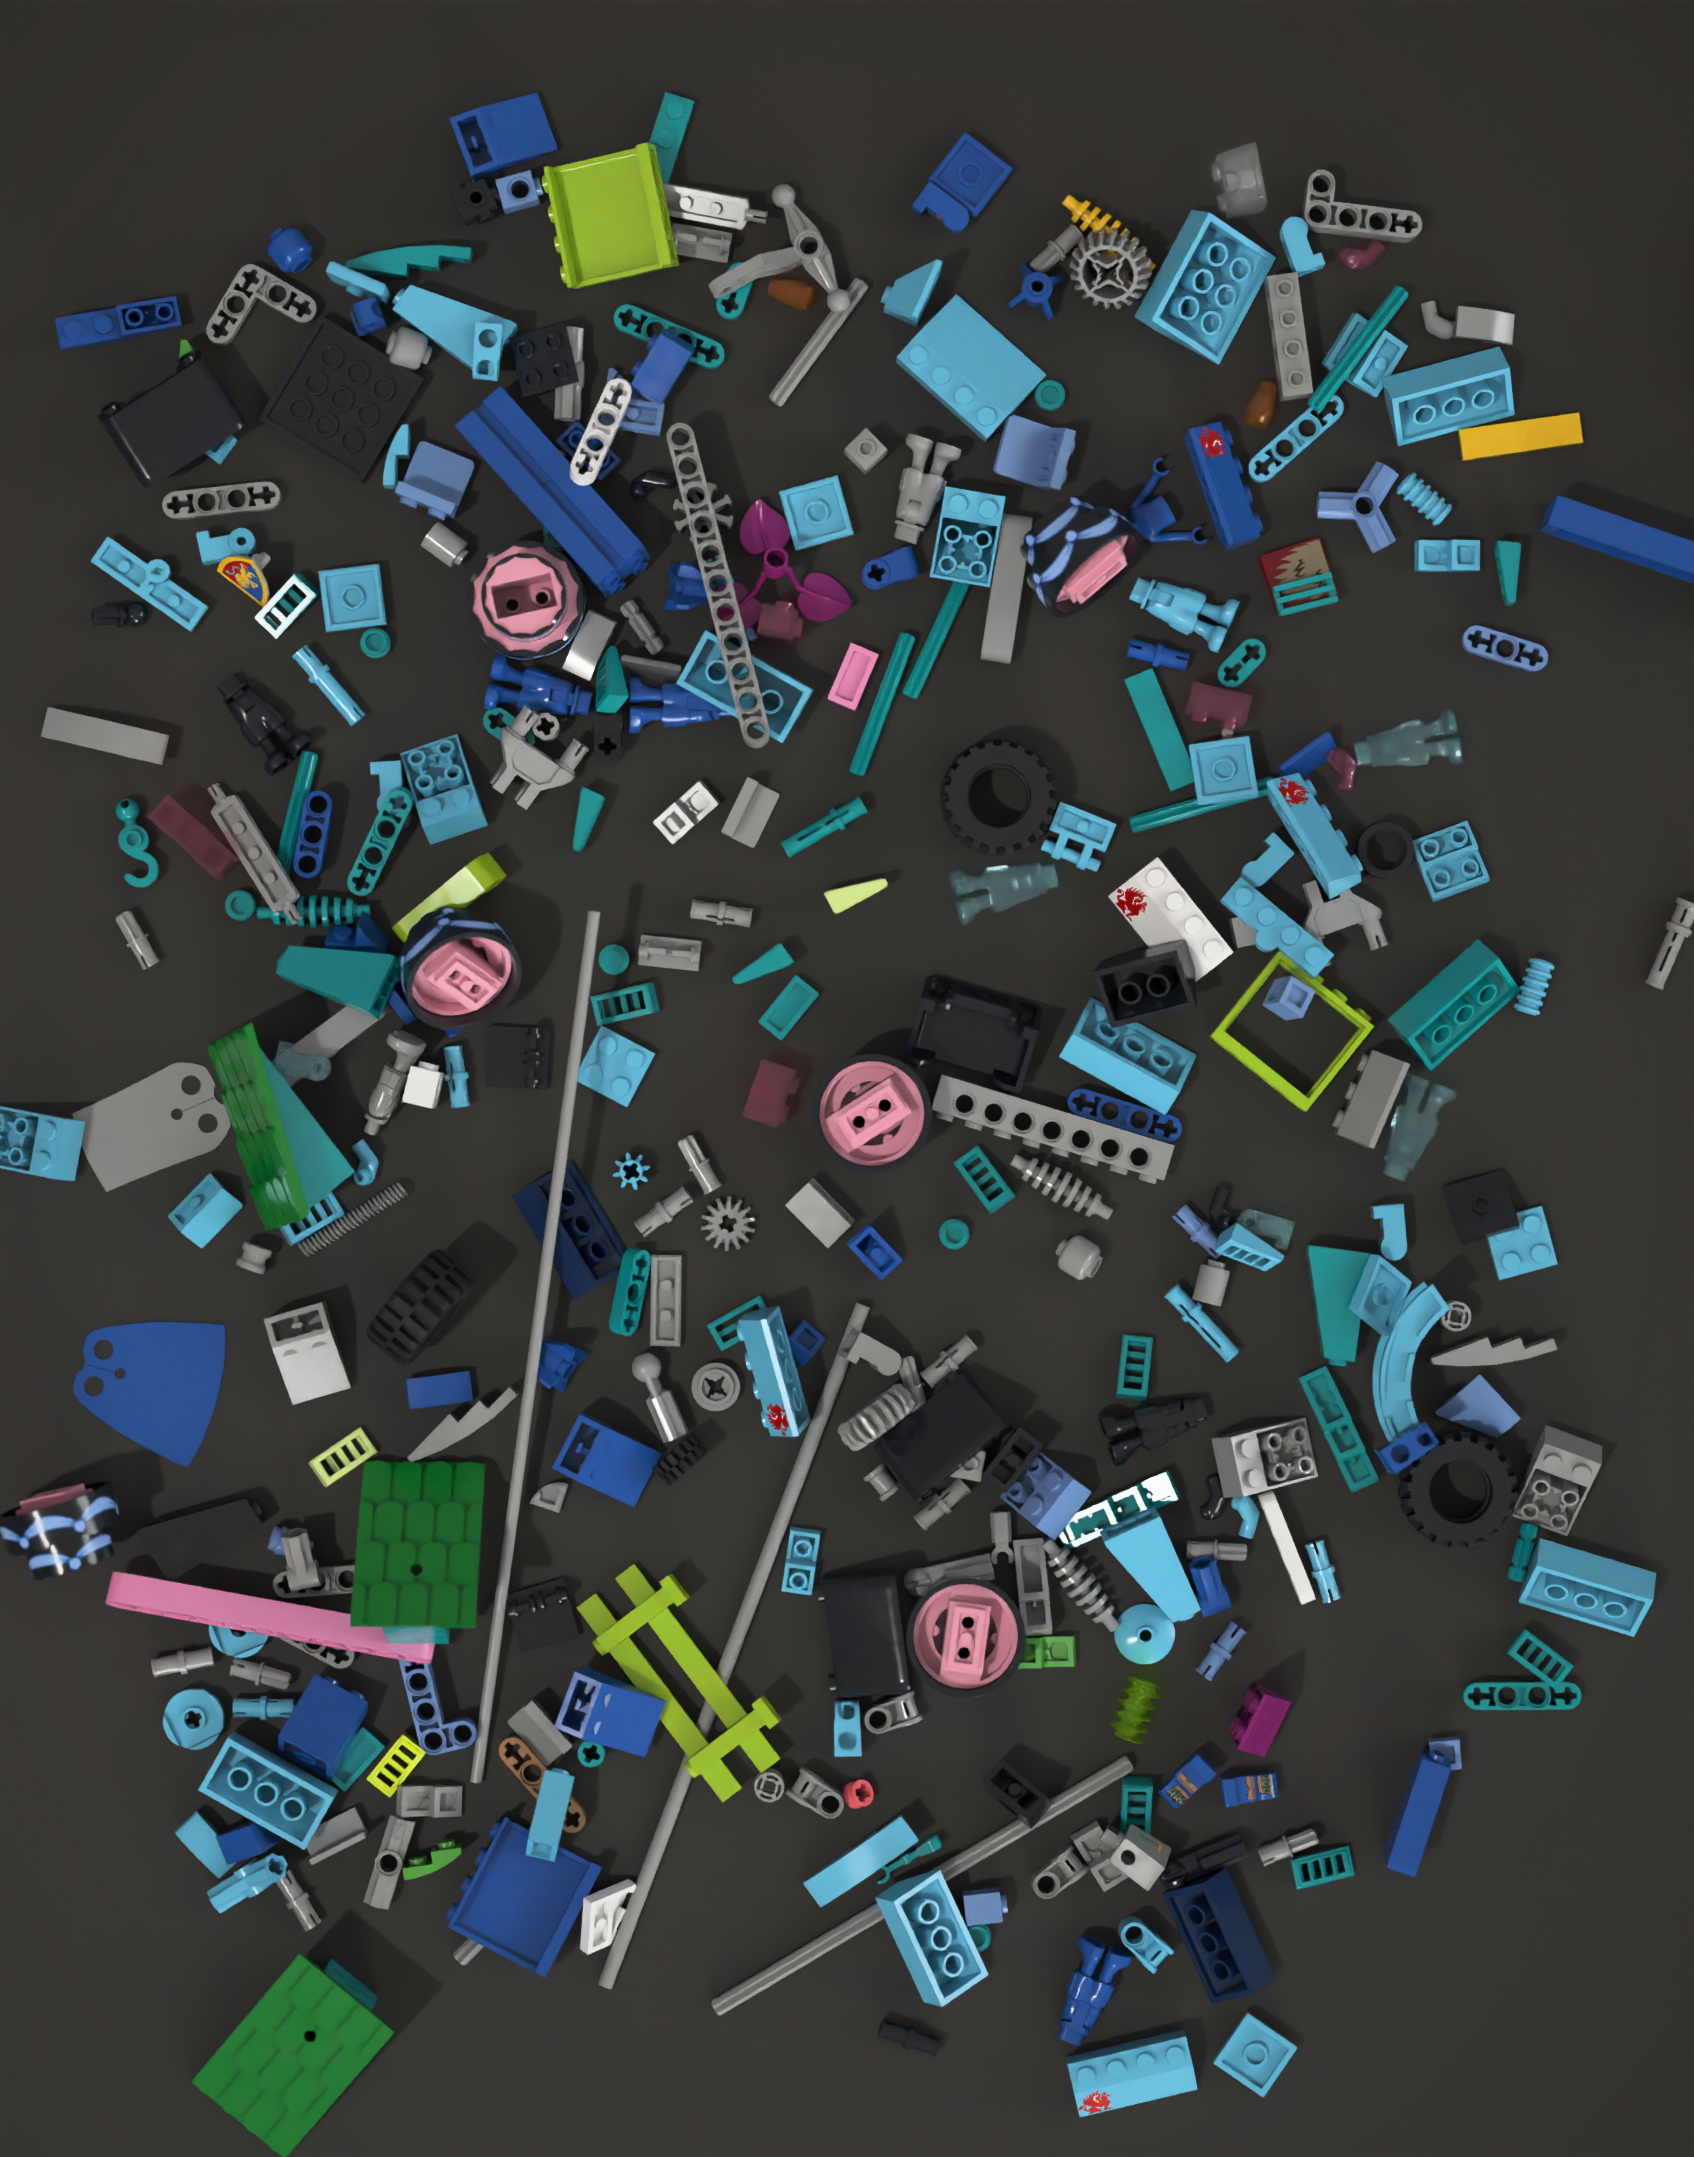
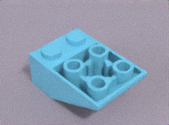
[930,486,1006,587]
[400,734,488,845]
[0,1106,85,1181]

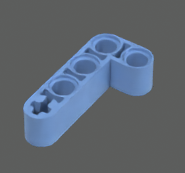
[398,1659,477,1755]

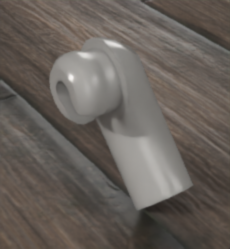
[1420,301,1455,340]

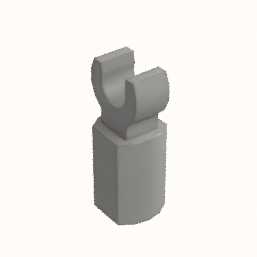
[990,1511,1014,1564]

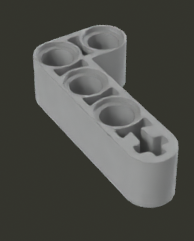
[1302,169,1422,243]

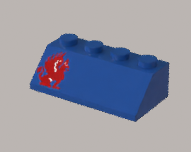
[1184,422,1263,552]

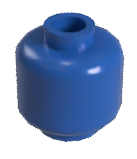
[267,227,313,273]

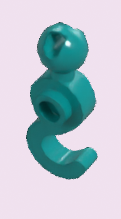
[116,798,160,888]

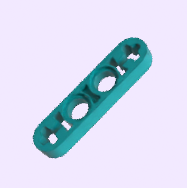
[613,304,725,370]
[347,787,414,896]
[1461,1680,1582,1710]

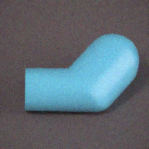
[351,1139,379,1186]
[1231,1496,1260,1539]

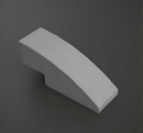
[1013,1538,1053,1637]

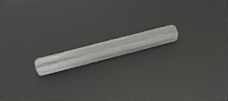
[769,278,868,407]

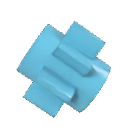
[613,1153,650,1190]

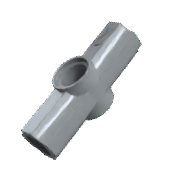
[554,326,585,422]
[363,1813,416,1910]

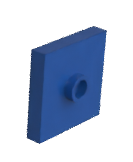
[928,132,1013,218]

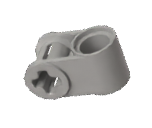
[863,1689,924,1734]
[785,1767,845,1819]
[1031,1844,1089,1899]

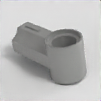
[281,1528,322,1592]

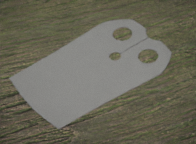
[72,1062,231,1192]

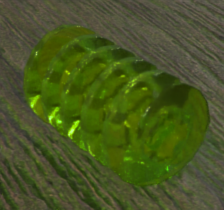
[1109,1676,1161,1745]

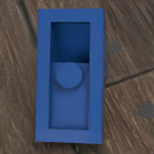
[325,911,390,954]
[846,1223,903,1280]

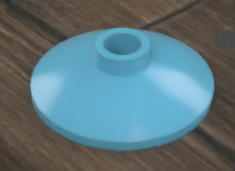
[1114,1604,1175,1664]

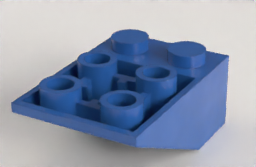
[449,93,558,180]
[552,1411,662,1507]
[554,1666,667,1757]

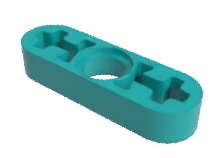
[609,1247,651,1336]

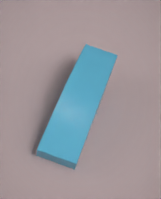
[803,1815,919,1908]

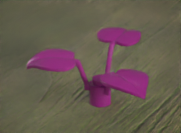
[710,499,852,630]

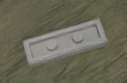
[650,1255,682,1346]

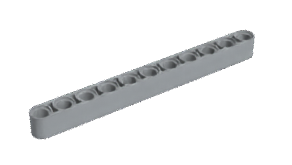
[667,423,770,748]

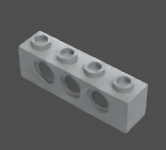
[1264,272,1313,402]

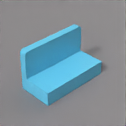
[168,1173,243,1248]

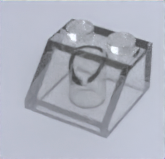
[1211,142,1267,220]

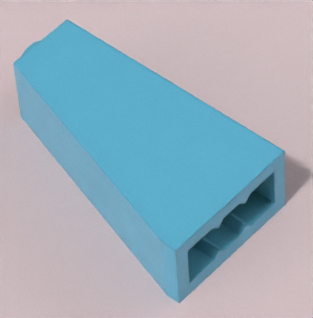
[392,285,518,370]
[1099,1507,1201,1623]

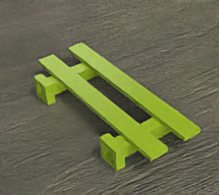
[577,1563,782,1803]

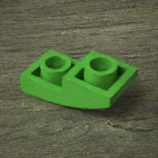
[402,1839,464,1880]

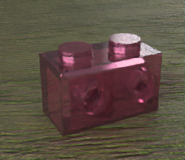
[757,601,804,645]
[1184,682,1252,731]
[742,1058,800,1128]

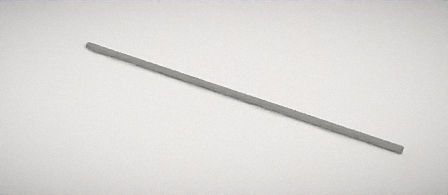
[598,1303,870,1989]

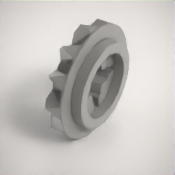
[692,1363,740,1411]

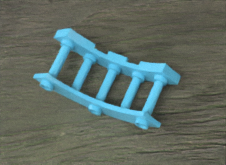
[1372,1281,1450,1442]

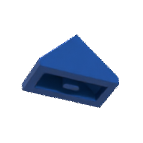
[215,1820,283,1865]

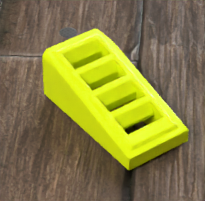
[366,1731,426,1798]

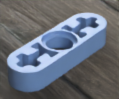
[1461,625,1548,672]

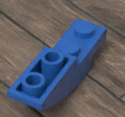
[54,296,182,350]

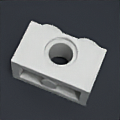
[402,1061,445,1109]

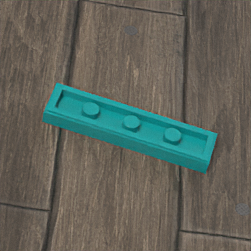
[1124,668,1194,792]

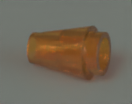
[768,278,815,311]
[1243,381,1277,429]

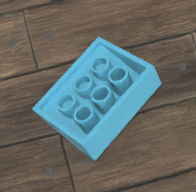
[1134,210,1276,364]
[896,294,1047,443]

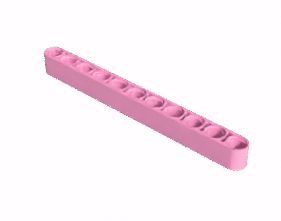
[105,1572,435,1664]

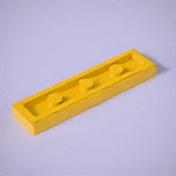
[1458,412,1583,461]

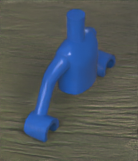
[1130,458,1209,546]

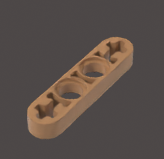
[499,1735,586,1833]

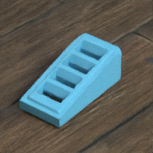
[279,1191,345,1247]
[1214,1223,1284,1271]

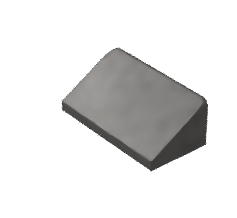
[620,655,682,688]

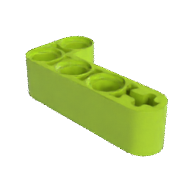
[392,852,507,944]

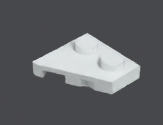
[580,1879,636,1955]

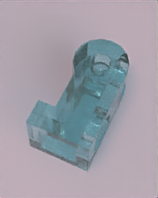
[274,1040,332,1081]
[1236,1209,1295,1251]

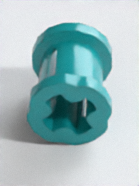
[578,1740,606,1768]

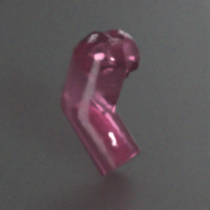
[1339,239,1385,269]
[1327,748,1356,791]

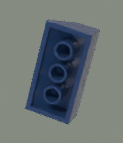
[512,1161,626,1300]
[1162,1868,1276,2004]

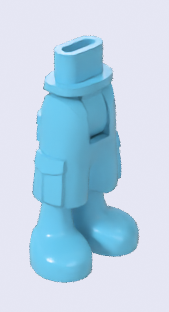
[1129,577,1240,653]

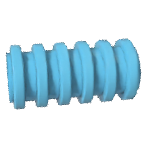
[1396,472,1452,526]
[1514,957,1555,1016]

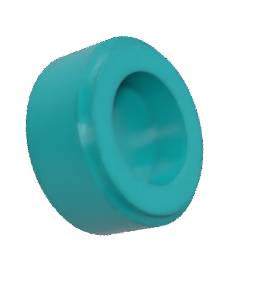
[1035,380,1065,412]
[225,890,256,921]

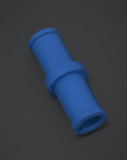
[1125,638,1189,671]

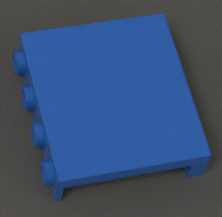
[445,1817,602,1978]

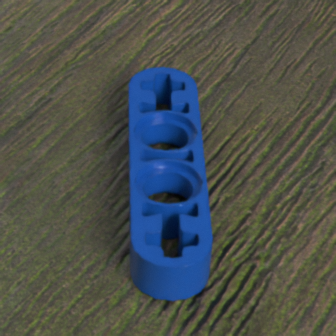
[1067,1089,1182,1142]

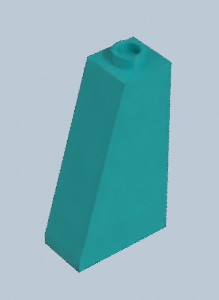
[275,945,399,1019]
[1305,1244,1370,1367]

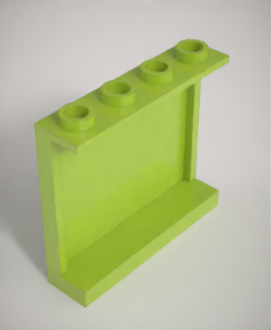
[542,143,679,289]

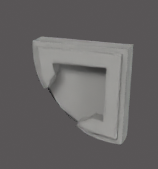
[530,1482,569,1513]

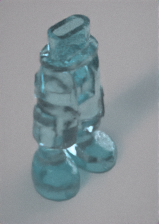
[1354,708,1463,767]
[949,863,1059,926]
[1382,1072,1457,1182]

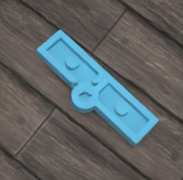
[91,537,209,632]
[1220,877,1334,979]

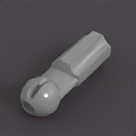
[632,1353,689,1443]
[903,1553,995,1597]

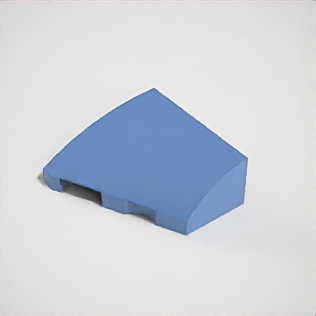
[1434,1374,1521,1438]

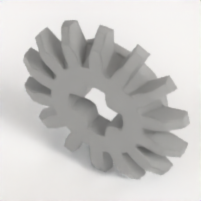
[701,1196,755,1251]

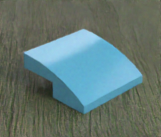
[1321,313,1408,398]

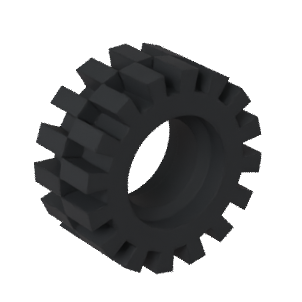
[652,1432,709,1486]

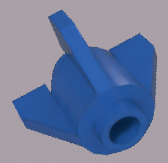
[1008,263,1064,321]
[664,561,716,611]
[537,1338,588,1393]

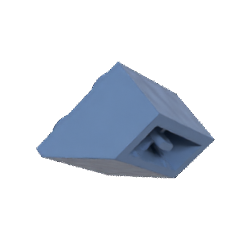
[1000,1451,1092,1540]

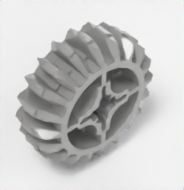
[1069,228,1152,310]
[837,1384,915,1451]

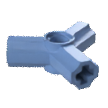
[1316,461,1399,554]

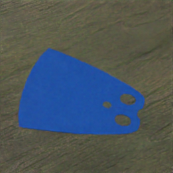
[73,1322,226,1468]

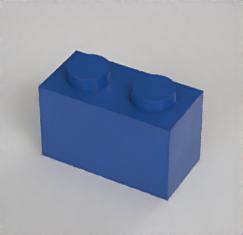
[630,329,696,404]

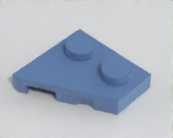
[600,368,665,436]

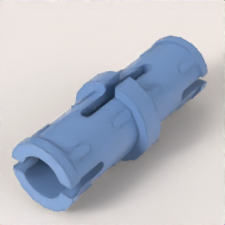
[1172,1204,1222,1260]
[1195,1621,1247,1681]

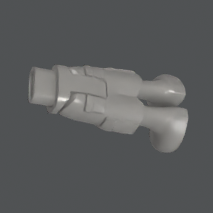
[894,433,962,544]
[364,1029,426,1135]

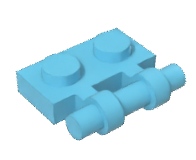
[1041,801,1116,872]

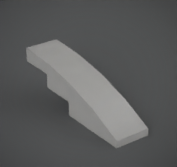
[41,707,169,765]
[1427,1336,1558,1367]
[407,1386,520,1462]

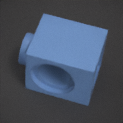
[495,170,544,214]
[1262,976,1316,1021]
[962,1887,1008,1926]

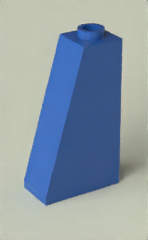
[1383,1749,1451,1877]

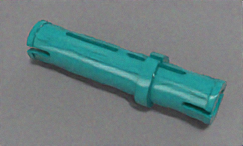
[780,796,868,858]

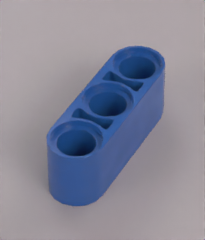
[293,791,334,879]

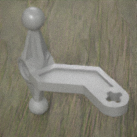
[708,184,851,313]

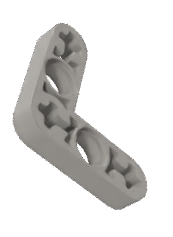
[206,264,318,346]

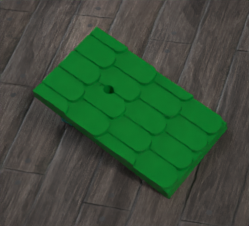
[208,1022,355,1231]
[350,1460,486,1644]
[191,1952,395,2157]

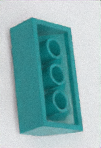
[1387,939,1521,1071]

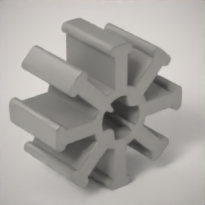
[673,482,734,544]

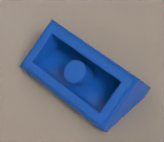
[1277,732,1337,778]

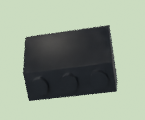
[1092,939,1197,1029]

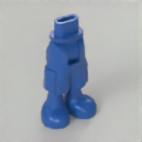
[483,653,593,716]
[628,676,732,733]
[1057,1935,1133,2046]

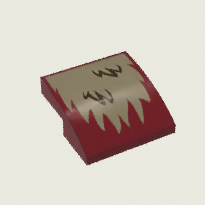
[1258,537,1339,615]

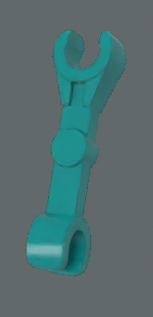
[876,1834,942,1884]

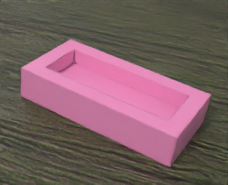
[827,643,879,711]

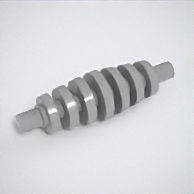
[1010,1154,1113,1220]
[1042,1537,1120,1632]

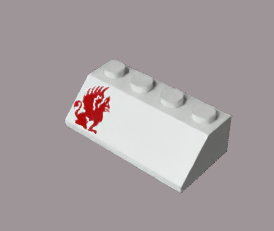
[1108,857,1233,981]

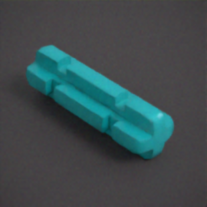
[1507,1522,1538,1582]

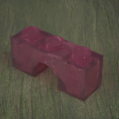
[147,794,239,880]

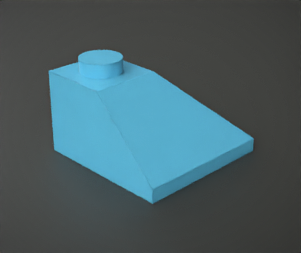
[881,259,942,327]

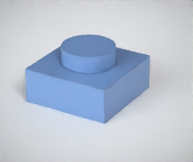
[1428,1736,1462,1770]

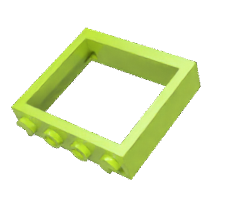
[1209,950,1374,1112]

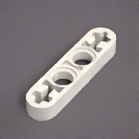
[569,378,632,486]
[1258,1490,1316,1605]

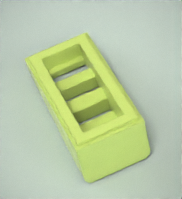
[824,878,888,915]
[309,1427,377,1488]

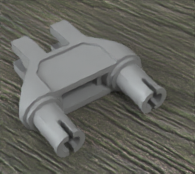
[490,704,589,810]
[1302,880,1389,967]

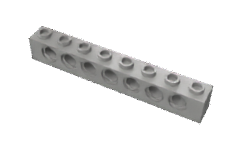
[931,1075,1175,1184]

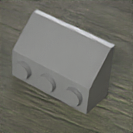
[1332,1050,1410,1149]

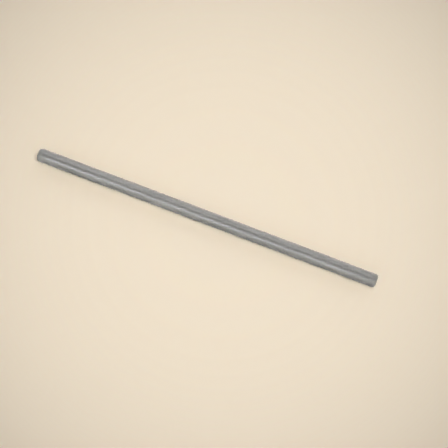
[711,1756,1133,2015]

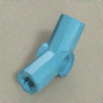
[207,1853,288,1914]

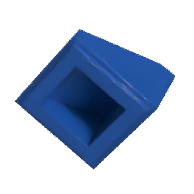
[788,1320,826,1366]

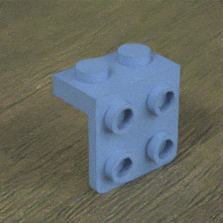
[993,415,1076,490]
[395,441,475,520]

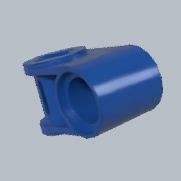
[861,545,922,590]

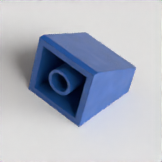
[278,1674,368,1782]

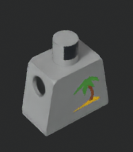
[1100,1824,1172,1891]

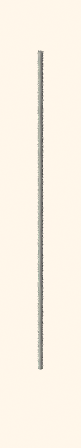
[470,910,600,1783]

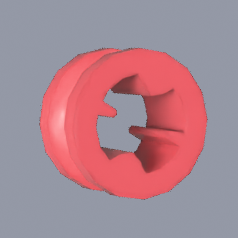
[843,1780,874,1809]

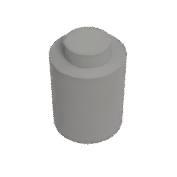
[421,521,470,568]
[1192,1259,1230,1306]

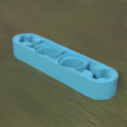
[1247,395,1344,483]

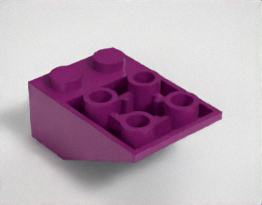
[1228,1683,1291,1757]

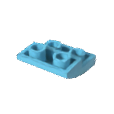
[1413,821,1490,902]

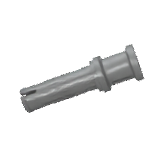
[1645,897,1694,990]

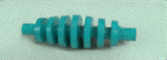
[257,895,371,928]

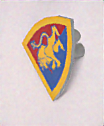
[217,552,271,607]

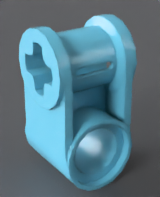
[1118,1916,1175,1974]

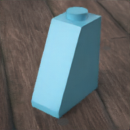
[525,1768,574,1862]

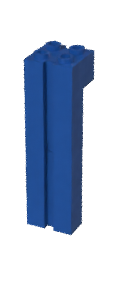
[455,386,651,598]
[1539,495,1694,584]

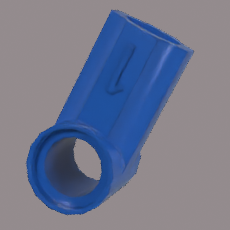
[1189,1555,1232,1618]

